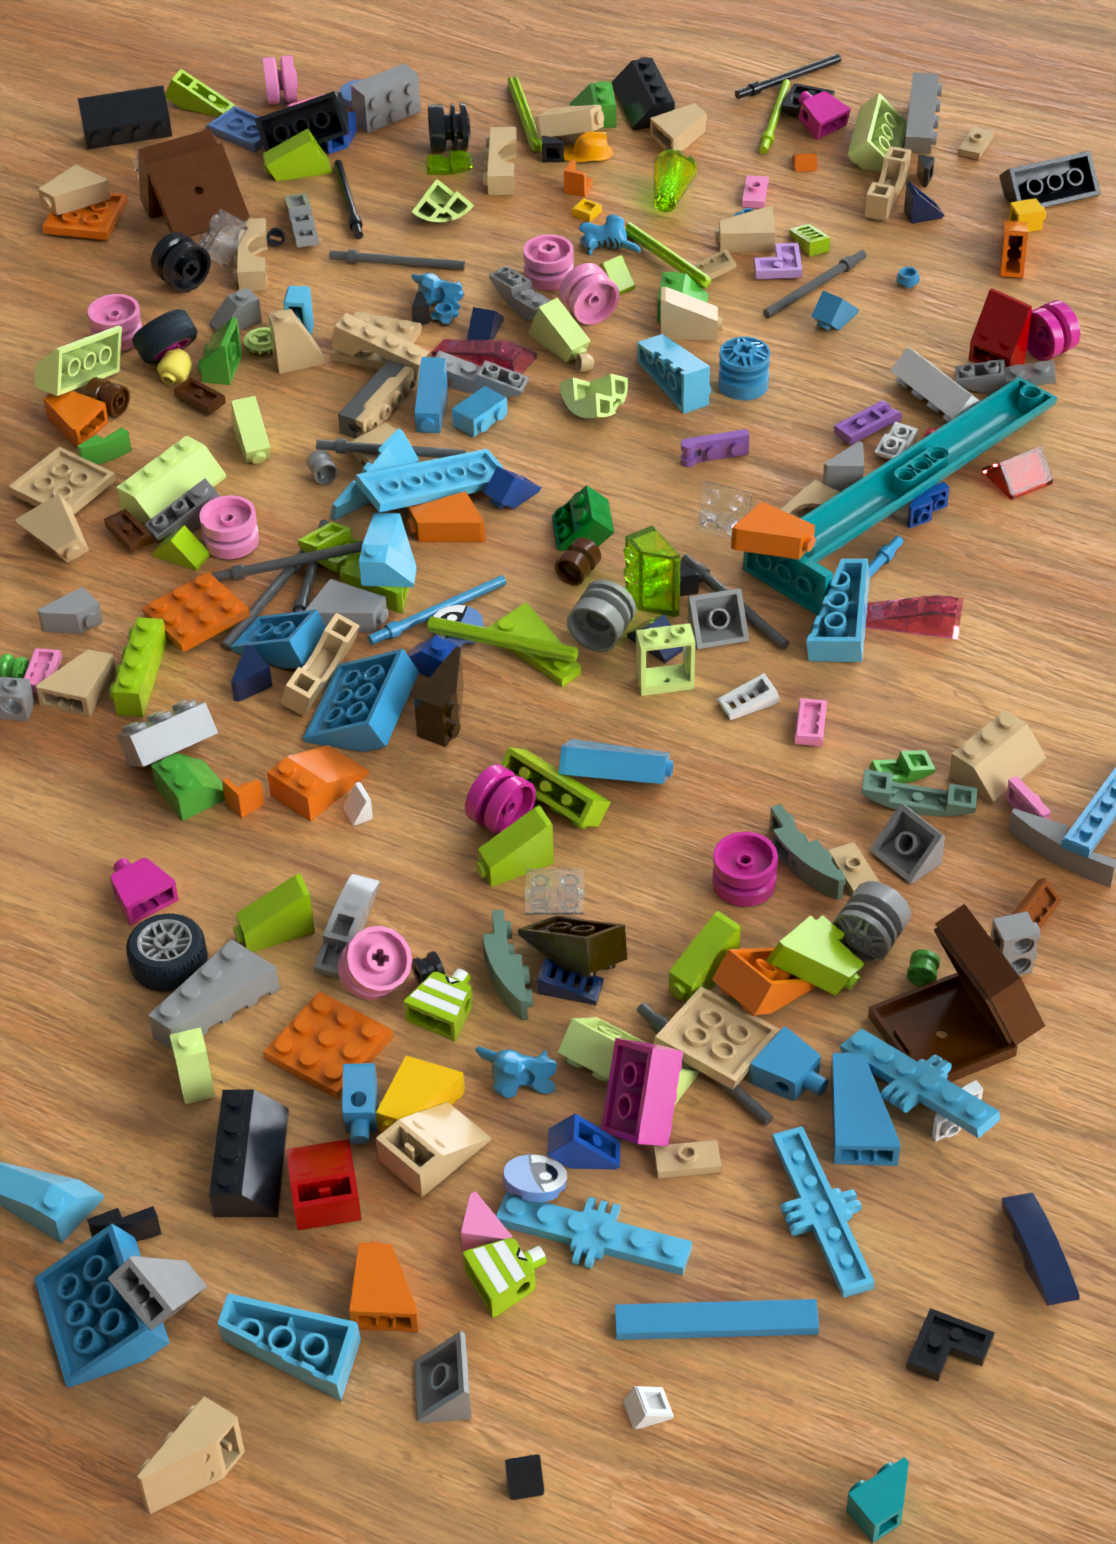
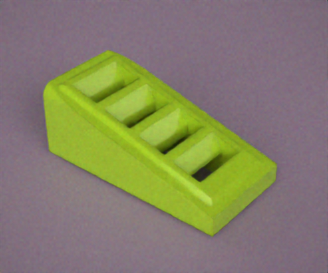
[789,224,830,257]

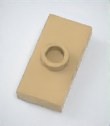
[958,126,994,160]
[693,249,737,280]
[828,842,880,895]
[654,1140,722,1179]

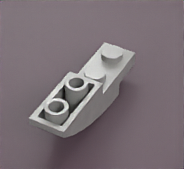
[489,267,551,321]
[435,351,530,397]
[955,359,1056,394]
[314,874,380,979]

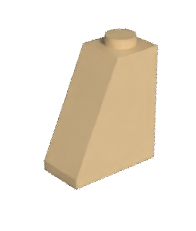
[650,103,707,157]
[535,105,604,138]
[38,165,111,215]
[715,206,775,253]
[661,287,722,340]
[268,309,325,374]
[15,494,89,563]
[36,649,116,717]

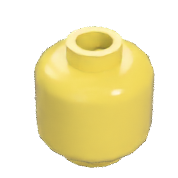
[157,349,192,385]

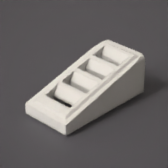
[717,673,780,720]

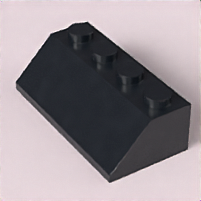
[611,57,675,131]
[78,85,172,150]
[255,91,349,152]
[999,151,1101,208]
[209,1089,289,1217]

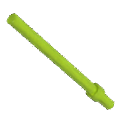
[759,79,791,154]

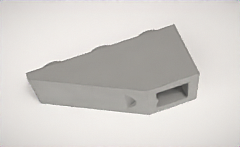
[145,478,221,540]

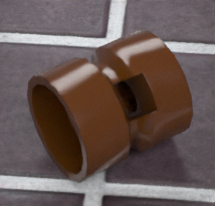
[84,377,130,417]
[555,537,601,586]

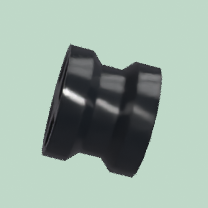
[411,951,445,985]

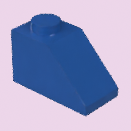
[483,466,542,509]
[407,636,459,678]
[547,1113,621,1170]

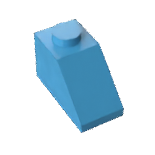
[811,290,859,331]

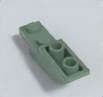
[770,804,846,900]
[482,910,533,1020]

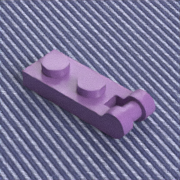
[834,401,902,445]
[681,429,750,467]

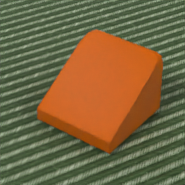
[792,153,817,172]

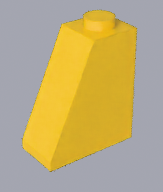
[376,1055,465,1133]

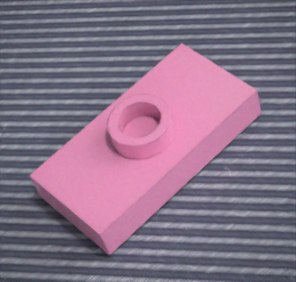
[742,175,769,209]
[23,648,62,693]
[795,698,827,746]
[1006,776,1051,820]

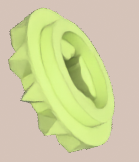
[244,327,272,355]

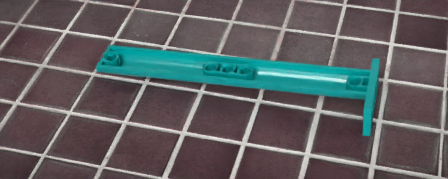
[743,377,1058,616]

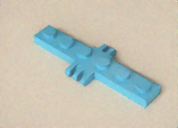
[840,1028,1000,1138]
[772,1126,875,1298]
[496,1192,692,1276]

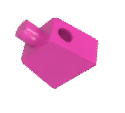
[798,91,851,140]
[110,858,179,926]

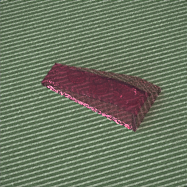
[431,339,537,374]
[866,595,964,639]

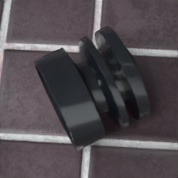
[428,102,471,151]

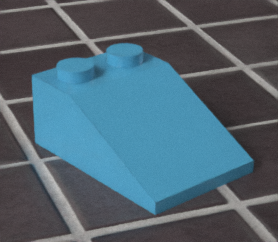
[230,610,326,669]

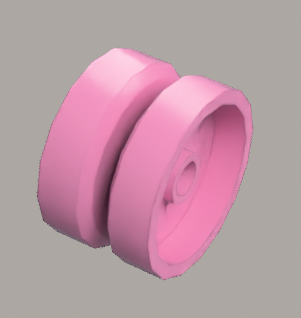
[263,55,298,105]
[524,235,574,291]
[559,263,619,325]
[87,294,143,351]
[199,495,259,560]
[337,926,412,1000]

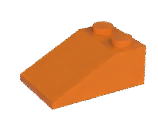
[267,745,369,821]
[712,947,817,1016]

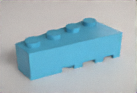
[637,334,711,414]

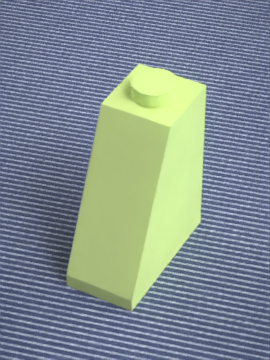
[528,298,590,363]
[231,396,270,464]
[170,1027,216,1104]

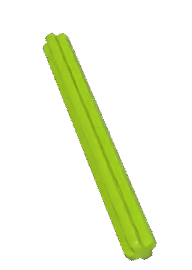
[508,76,542,153]
[624,222,711,289]
[427,616,578,663]

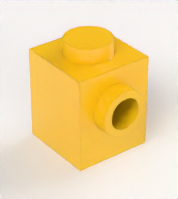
[1009,198,1046,232]

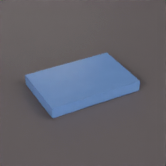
[206,106,264,152]

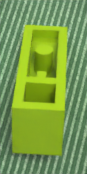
[165,69,235,117]

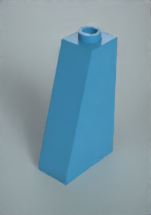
[558,739,674,784]
[831,1052,900,1166]

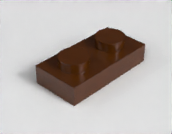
[173,377,226,415]
[104,509,153,553]

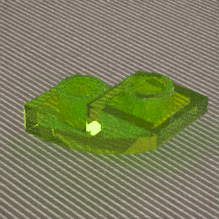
[426,150,473,175]

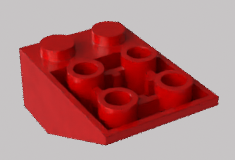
[968,288,1032,367]
[286,1139,362,1231]

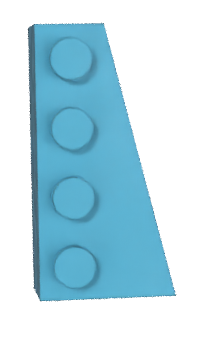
[806,559,870,662]
[217,1293,361,1401]

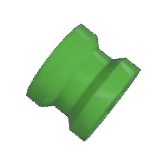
[0,653,29,678]
[907,949,940,987]

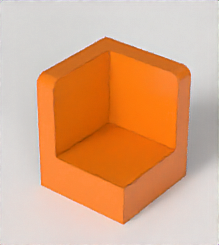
[564,160,593,198]
[222,778,265,818]

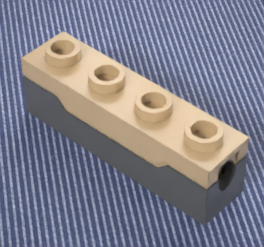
[338,360,416,439]

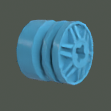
[718,336,770,401]

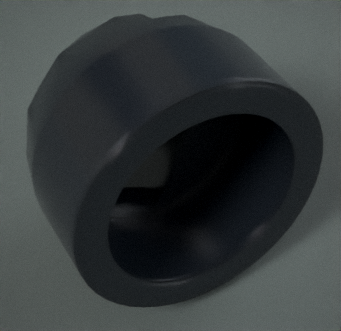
[267,228,285,247]

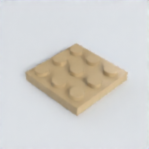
[330,312,422,369]
[8,447,116,514]
[653,987,780,1090]

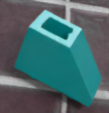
[846,1457,909,1543]

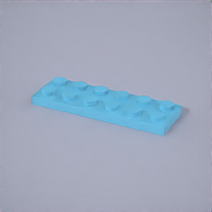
[355,449,505,512]

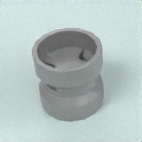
[306,450,338,485]

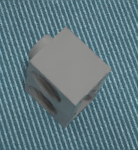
[0,677,35,721]
[990,911,1041,975]

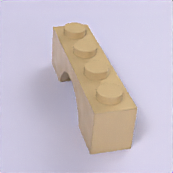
[483,127,517,195]
[865,146,911,221]
[233,218,268,291]
[332,313,430,385]
[780,480,840,518]
[280,613,360,717]

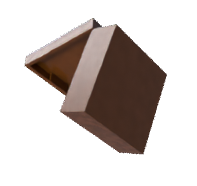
[138,129,250,237]
[868,904,1045,1082]

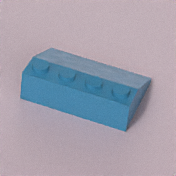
[303,649,419,752]
[34,1224,170,1388]

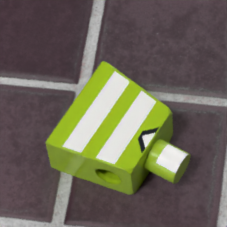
[403,969,473,1042]
[463,1238,547,1318]

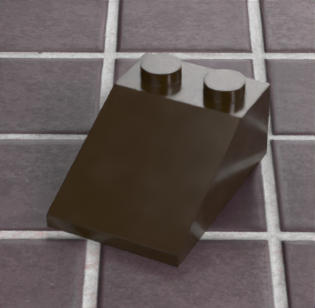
[414,646,464,747]
[518,916,627,977]

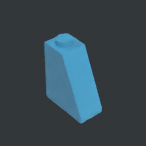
[415,357,448,433]

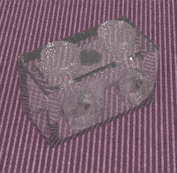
[199,209,248,267]

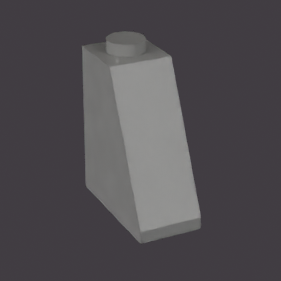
[305,579,388,633]
[107,1256,208,1331]

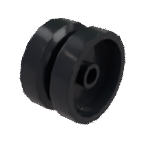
[151,232,211,292]

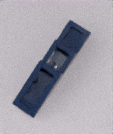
[1002,1192,1080,1306]

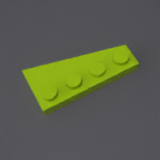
[488,602,581,687]

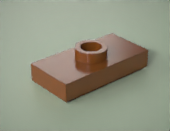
[1011,878,1062,929]

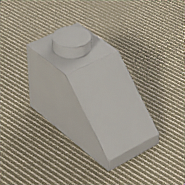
[209,288,262,332]
[37,587,103,634]

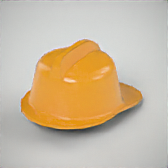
[564,131,613,163]

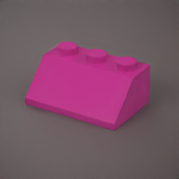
[601,1038,683,1146]

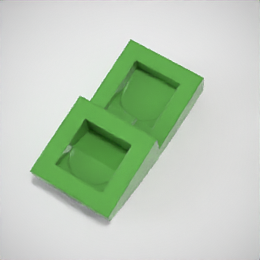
[77,427,132,465]
[869,750,936,784]

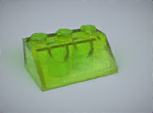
[623,525,680,617]

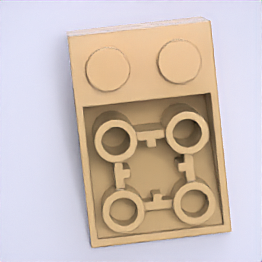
[376,1102,491,1197]
[137,1396,245,1514]

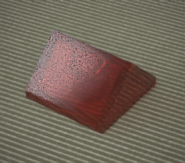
[982,446,1053,500]

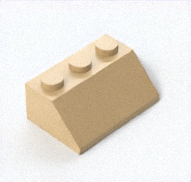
[949,710,1046,805]

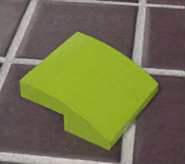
[297,522,361,572]

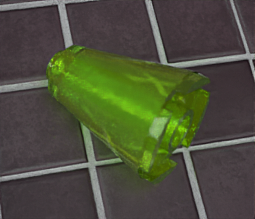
[654,149,698,212]

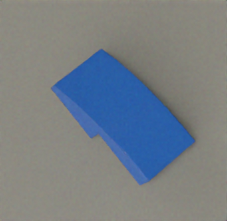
[907,481,950,528]

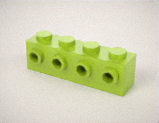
[110,617,167,717]
[500,747,611,829]

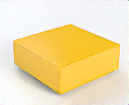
[571,198,602,222]

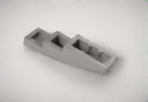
[284,193,319,247]
[1009,808,1116,887]

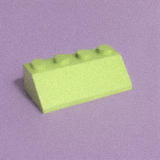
[847,93,907,171]
[35,326,122,396]
[116,435,226,523]
[558,1017,700,1104]

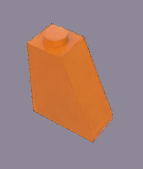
[1000,221,1028,278]
[44,391,109,448]
[406,491,485,542]
[731,501,816,559]
[349,1241,419,1332]

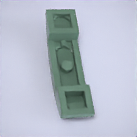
[862,769,977,816]

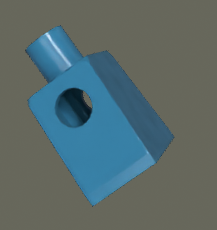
[749,1026,829,1101]
[342,1063,379,1144]

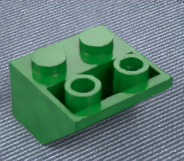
[552,485,614,551]

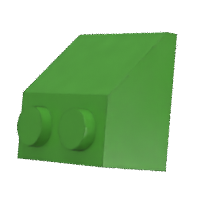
[569,81,616,129]
[657,272,708,323]
[198,317,242,385]
[151,753,225,821]

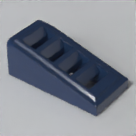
[537,958,604,1005]

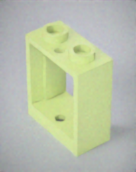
[636,623,695,696]

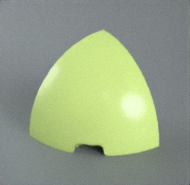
[412,179,474,222]
[559,374,628,419]

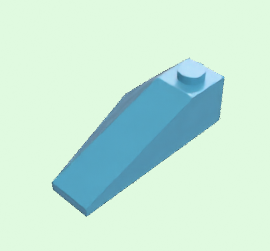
[330,428,419,520]
[359,513,417,587]
[0,1162,104,1243]

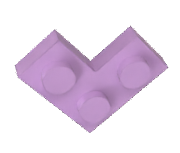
[754,243,802,280]

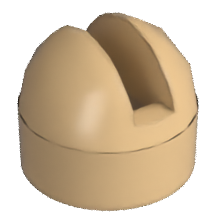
[576,353,595,373]

